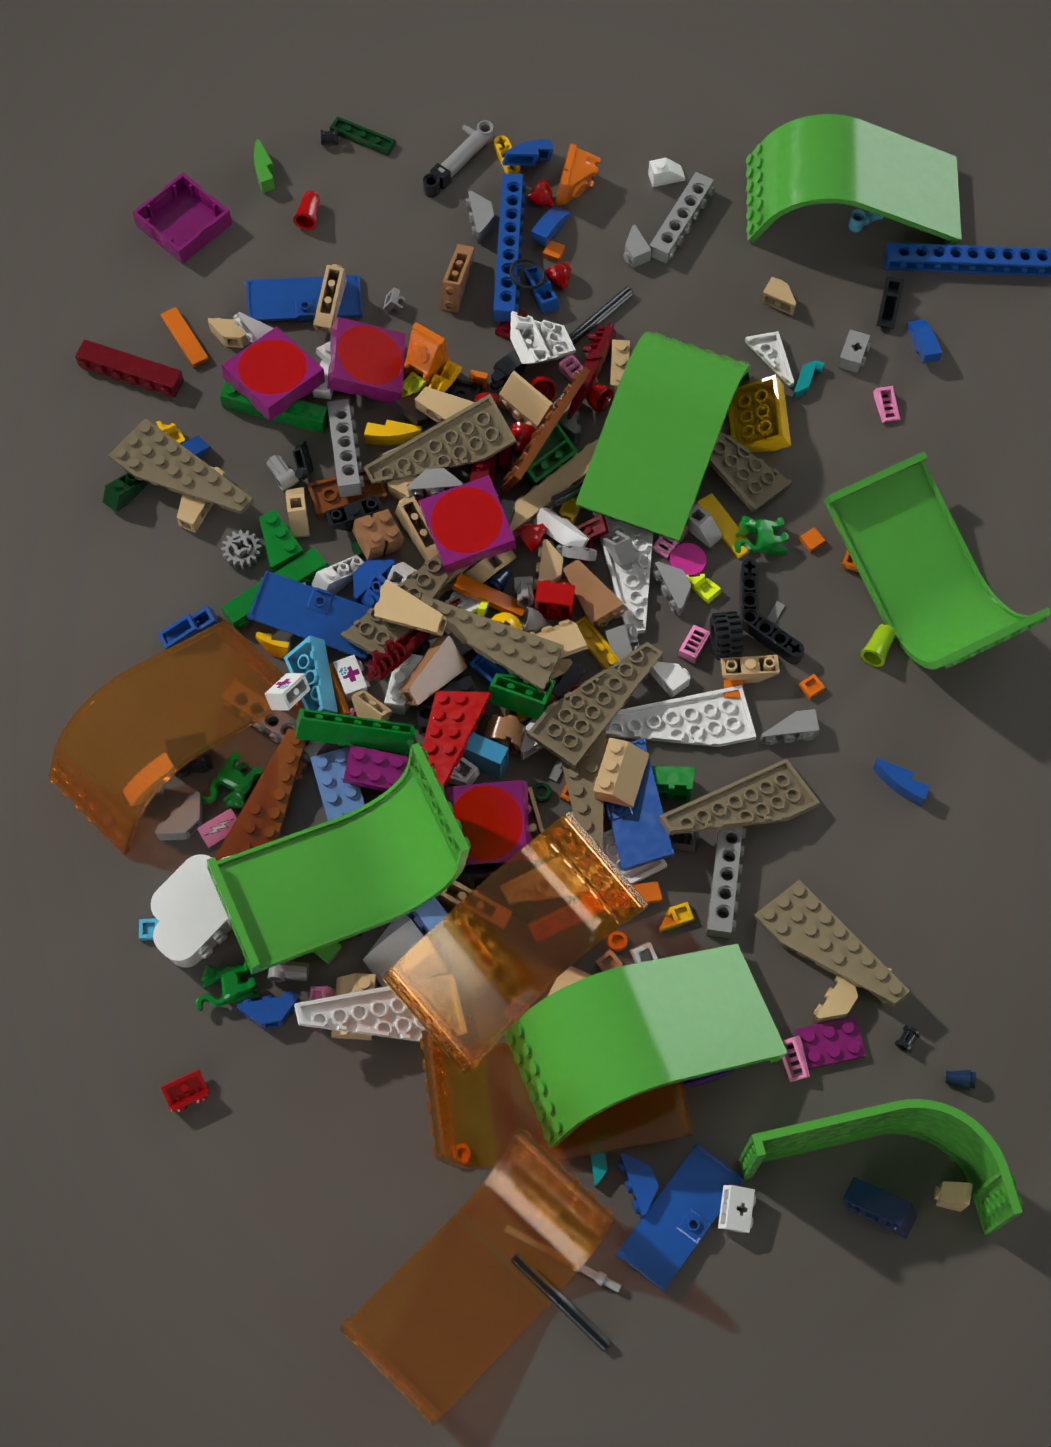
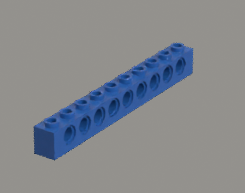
[493,173,526,322]
[884,242,1051,276]

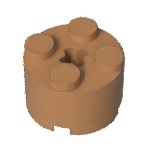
[484,715,525,755]

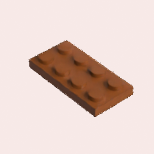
[307,469,388,518]

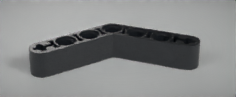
[740,559,804,664]

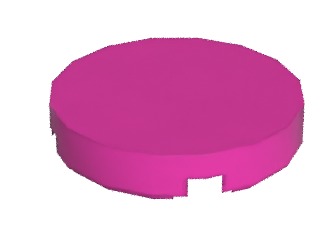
[670,543,706,577]

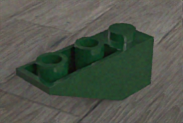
[103,473,149,512]

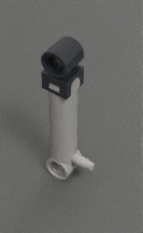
[423,120,494,198]

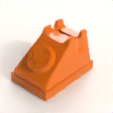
[555,143,601,206]
[404,322,450,386]

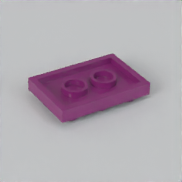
[343,745,408,791]
[795,1016,866,1070]

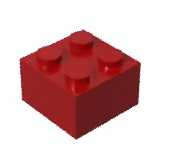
[535,580,575,621]

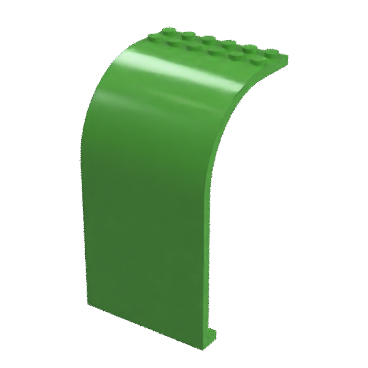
[746,114,962,245]
[575,331,752,543]
[823,451,1051,669]
[207,743,471,975]
[505,944,788,1148]
[738,1099,1024,1235]

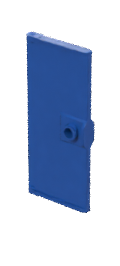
[245,275,363,322]
[247,571,371,660]
[605,738,675,871]
[615,1143,744,1291]

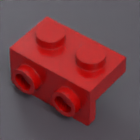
[161,1068,210,1113]

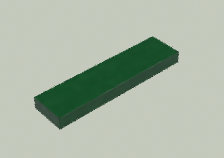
[329,116,396,156]

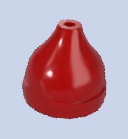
[527,179,554,208]
[544,261,571,290]
[531,376,557,401]
[586,385,613,412]
[510,422,536,453]
[516,523,547,552]

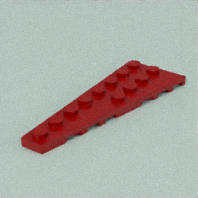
[422,691,492,787]

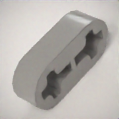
[561,545,597,561]

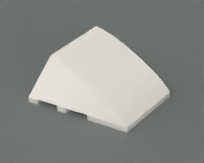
[510,311,576,364]
[363,915,447,987]

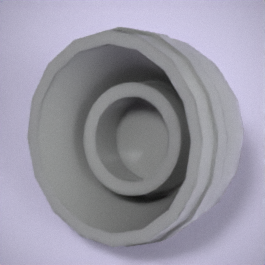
[521,607,550,633]

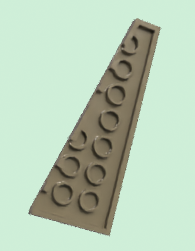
[341,553,454,655]

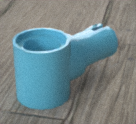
[848,209,883,232]

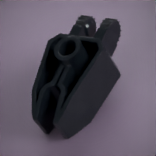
[490,351,526,390]

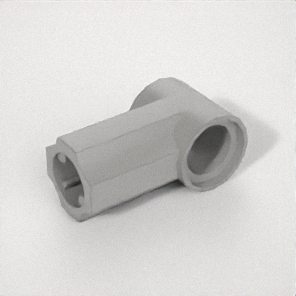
[266,455,299,491]
[514,576,534,609]
[267,961,309,982]

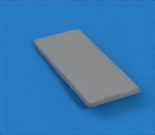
[767,601,785,623]
[548,759,563,782]

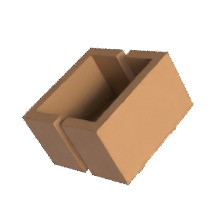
[352,509,404,561]

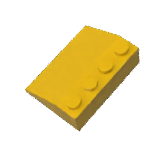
[728,375,791,453]

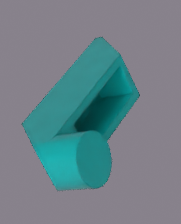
[793,360,825,398]
[589,1129,612,1187]

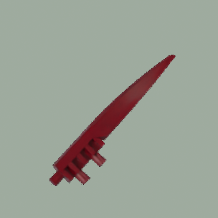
[567,323,616,420]
[365,598,461,682]

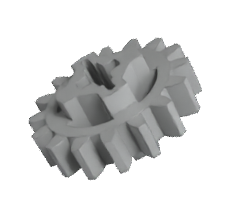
[221,530,262,569]

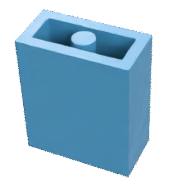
[462,732,509,779]

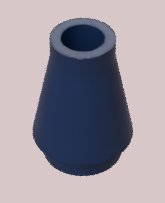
[487,567,512,592]
[945,1070,976,1090]

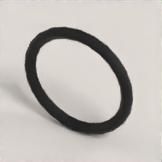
[509,258,545,290]

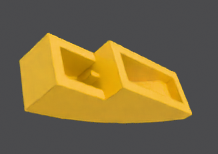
[364,420,422,446]

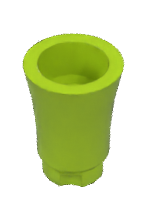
[860,624,895,667]

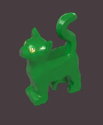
[734,516,789,555]
[200,751,264,810]
[195,960,259,1011]

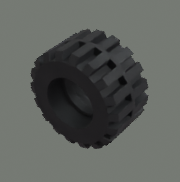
[710,611,744,660]

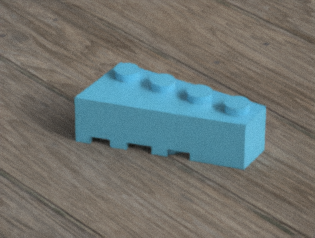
[284,636,338,714]

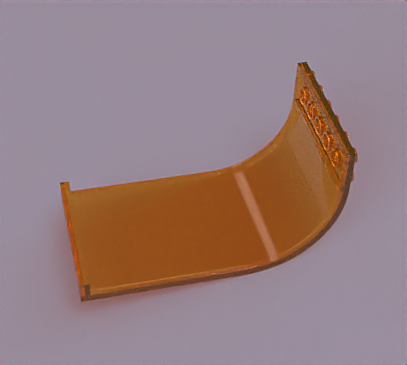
[48,619,299,855]
[381,811,649,1075]
[420,1029,693,1170]
[340,1127,616,1427]

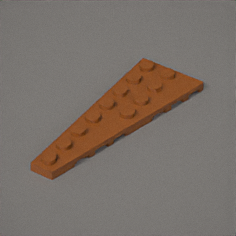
[496,367,590,497]
[215,728,306,861]

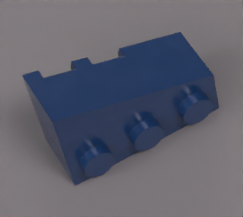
[843,1177,917,1239]

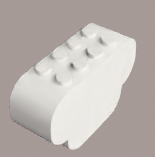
[151,854,232,967]

